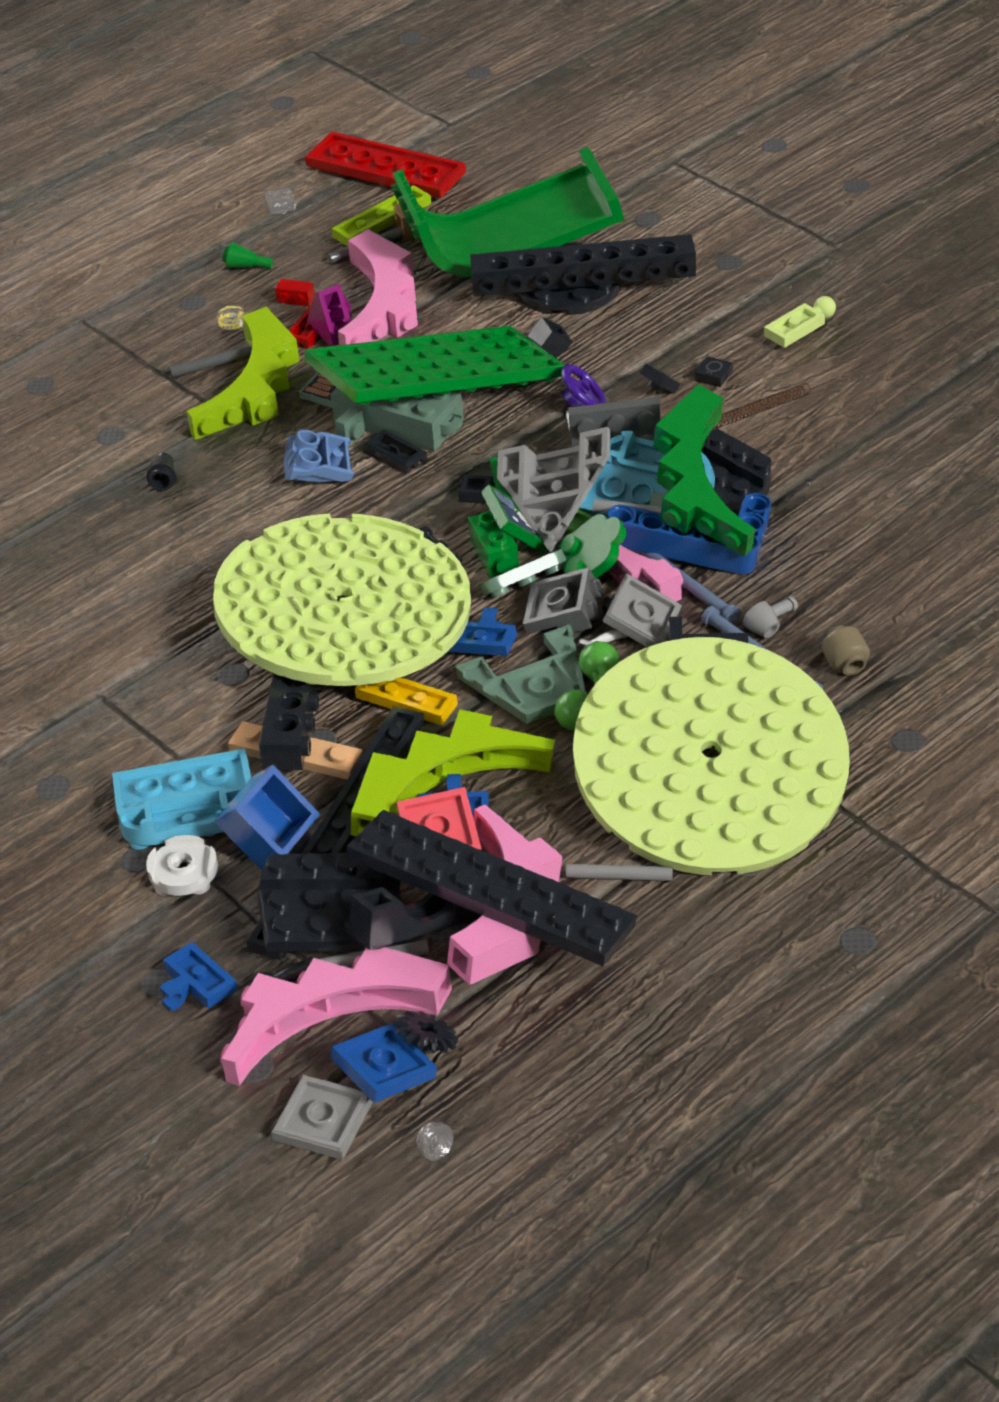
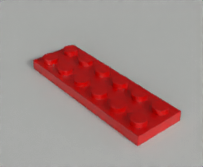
[305,131,466,199]

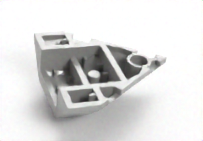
[497,427,610,553]

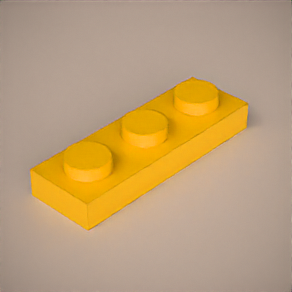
[355,677,458,725]

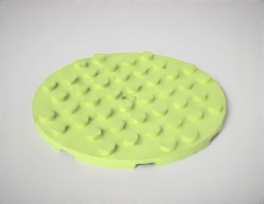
[213,514,471,686]
[573,637,850,875]

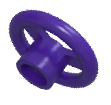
[561,364,606,407]

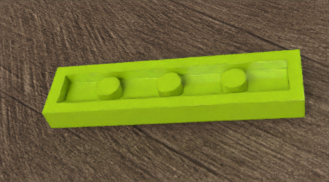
[332,185,431,246]

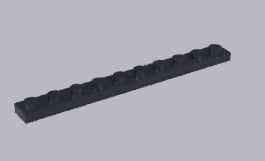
[247,706,425,960]

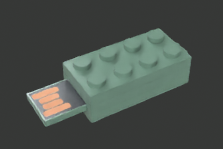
[299,372,464,452]

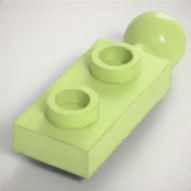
[764,296,836,348]

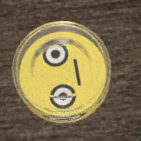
[217,305,245,330]

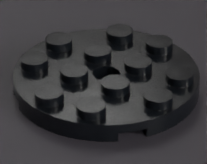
[514,243,621,315]

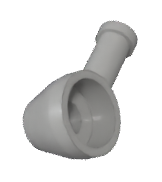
[743,596,798,638]

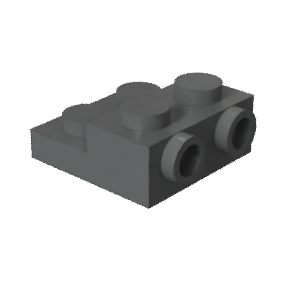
[523,567,603,634]

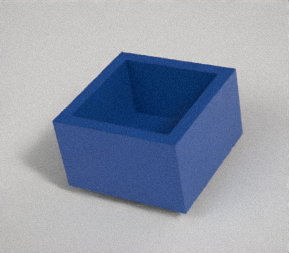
[214,765,320,871]

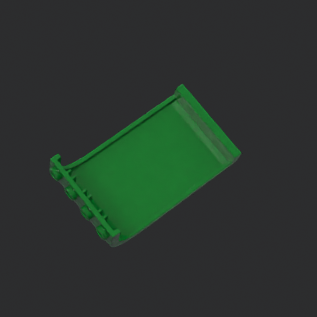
[391,147,625,277]

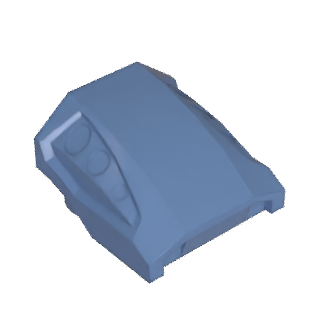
[284,430,354,482]

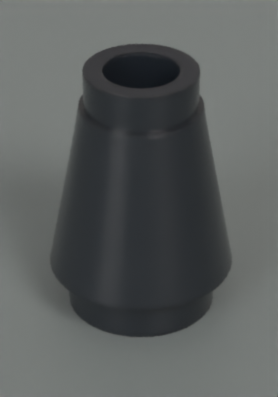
[146,453,176,491]

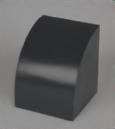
[527,316,573,357]

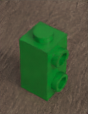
[468,511,519,578]

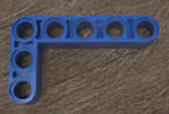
[608,493,771,574]

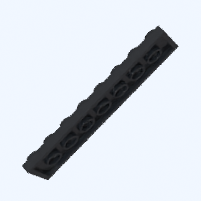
[346,810,637,966]

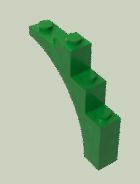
[653,384,755,557]

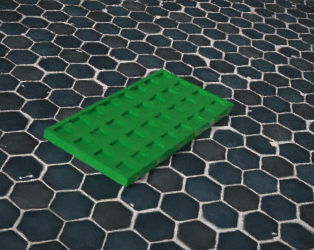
[304,326,565,405]

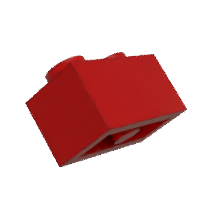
[275,279,314,306]

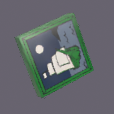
[482,484,547,553]

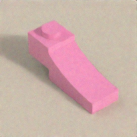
[607,545,683,602]

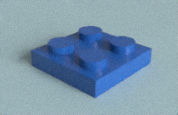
[330,1023,437,1103]

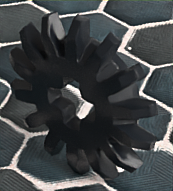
[393,1011,458,1054]

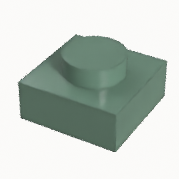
[335,406,365,446]

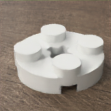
[146,835,218,896]

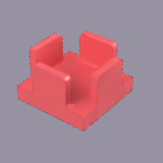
[397,787,482,850]

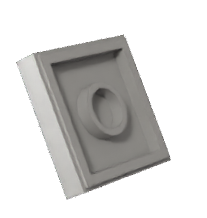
[603,574,682,647]
[271,1075,373,1160]

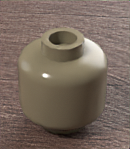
[821,625,870,675]

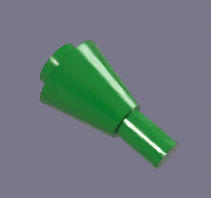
[222,242,274,269]

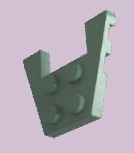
[455,624,586,724]

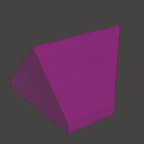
[307,284,352,346]

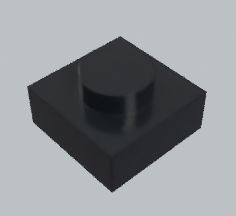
[640,363,681,393]

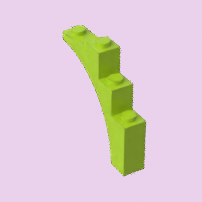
[187,307,300,440]
[350,709,555,836]

